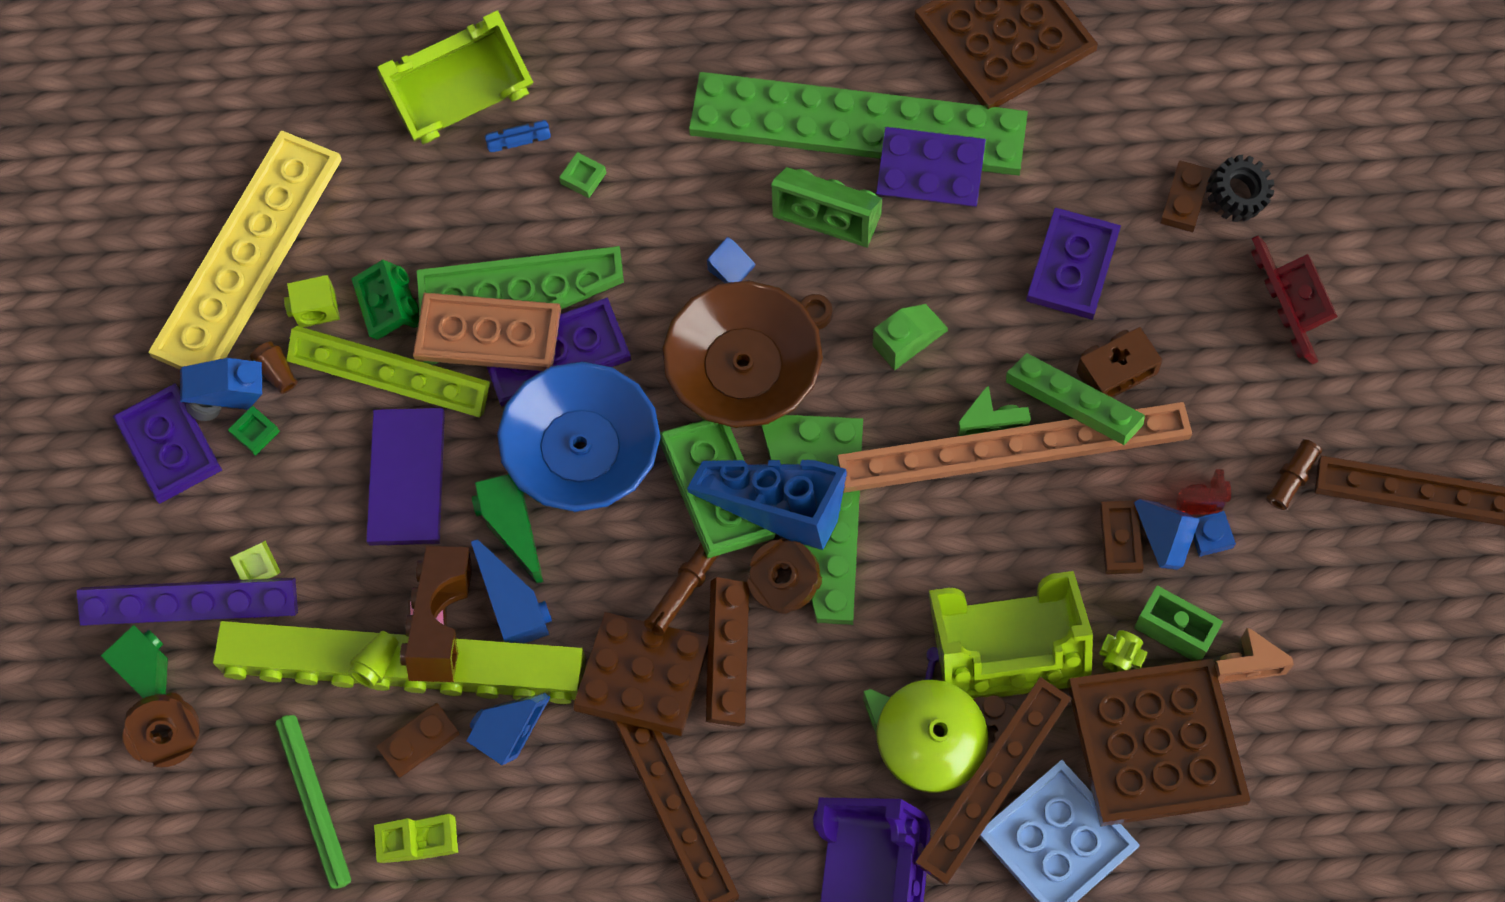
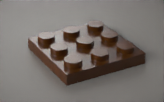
[574,612,709,737]

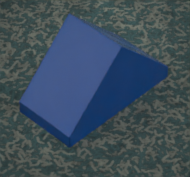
[1134,499,1200,570]

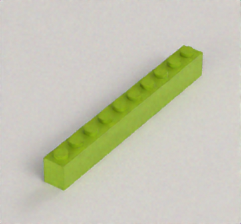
[213,621,586,704]

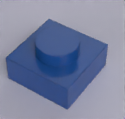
[1193,511,1236,557]

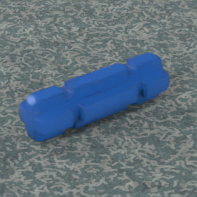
[485,120,551,152]

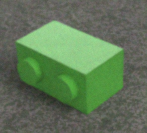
[1134,585,1224,661]

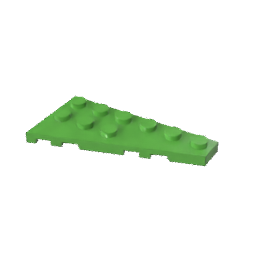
[761,415,863,625]

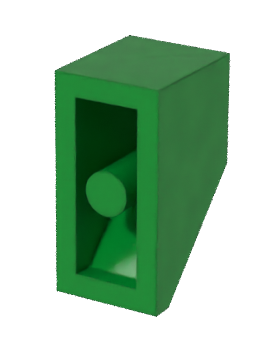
[101,625,168,698]

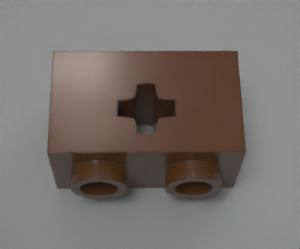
[1076,327,1163,398]

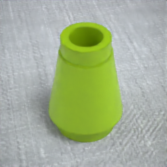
[348,631,399,688]

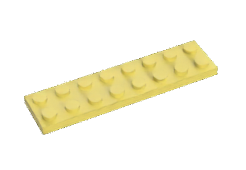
[148,130,342,369]

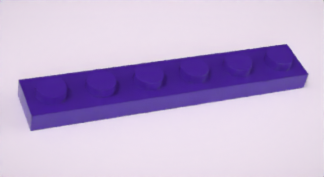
[77,578,298,626]

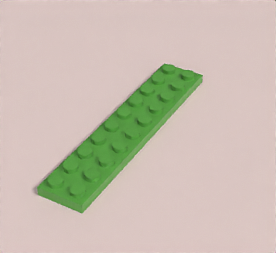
[689,72,1028,176]

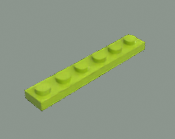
[287,326,490,418]

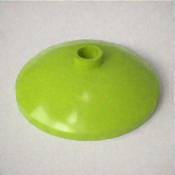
[877,680,988,793]

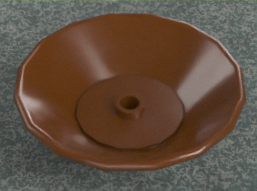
[662,280,823,428]

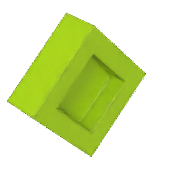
[230,541,281,580]

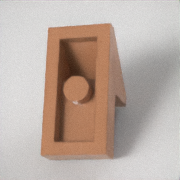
[1215,628,1294,684]

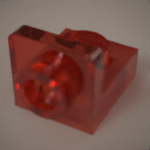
[1176,469,1231,515]

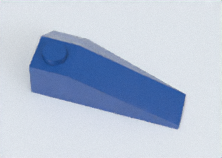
[687,460,847,550]

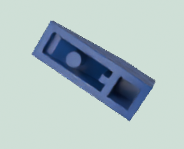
[471,539,552,644]

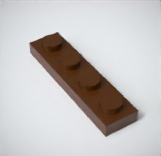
[706,577,749,727]

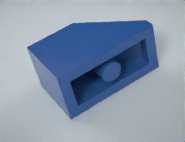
[180,358,262,410]
[467,693,550,765]

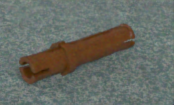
[644,543,720,636]

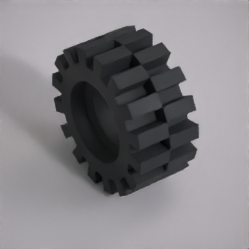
[1206,155,1274,222]

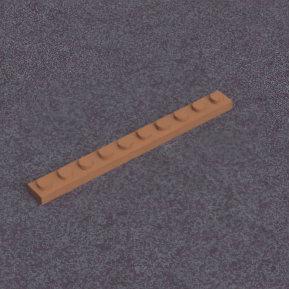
[837,402,1192,493]

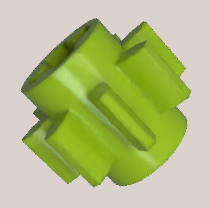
[1099,630,1148,672]

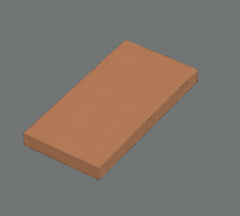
[413,293,561,371]

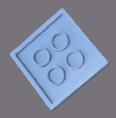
[979,760,1140,902]

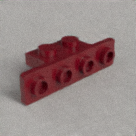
[1251,235,1338,365]

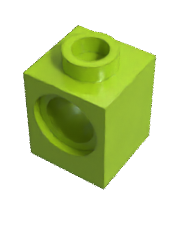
[284,275,340,327]

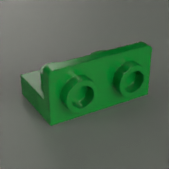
[351,259,419,340]

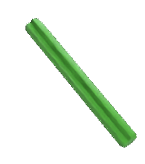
[275,715,351,889]

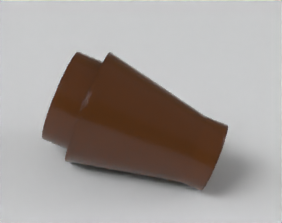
[250,341,298,394]

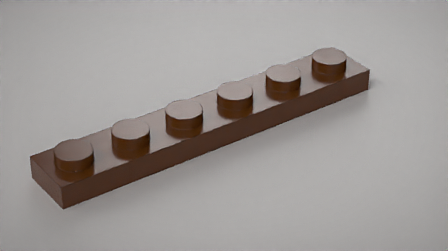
[1315,456,1505,526]
[914,677,1071,886]
[612,720,739,902]

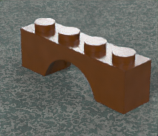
[400,546,472,682]

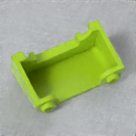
[377,10,534,145]
[929,571,1093,699]

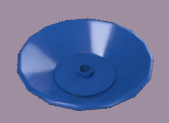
[497,361,661,512]

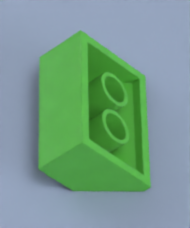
[771,167,882,248]

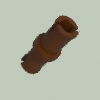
[1266,439,1322,510]

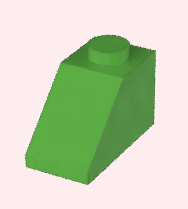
[873,304,948,371]

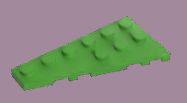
[417,246,624,365]

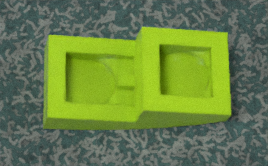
[374,814,458,863]

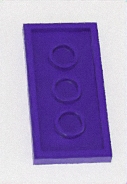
[487,297,631,407]
[366,408,445,546]

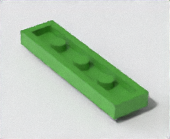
[1006,353,1145,445]

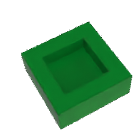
[228,405,280,456]

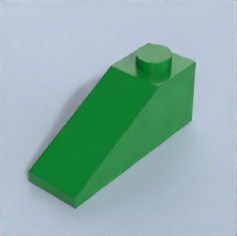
[472,474,544,583]

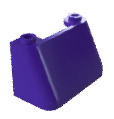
[813,797,931,902]

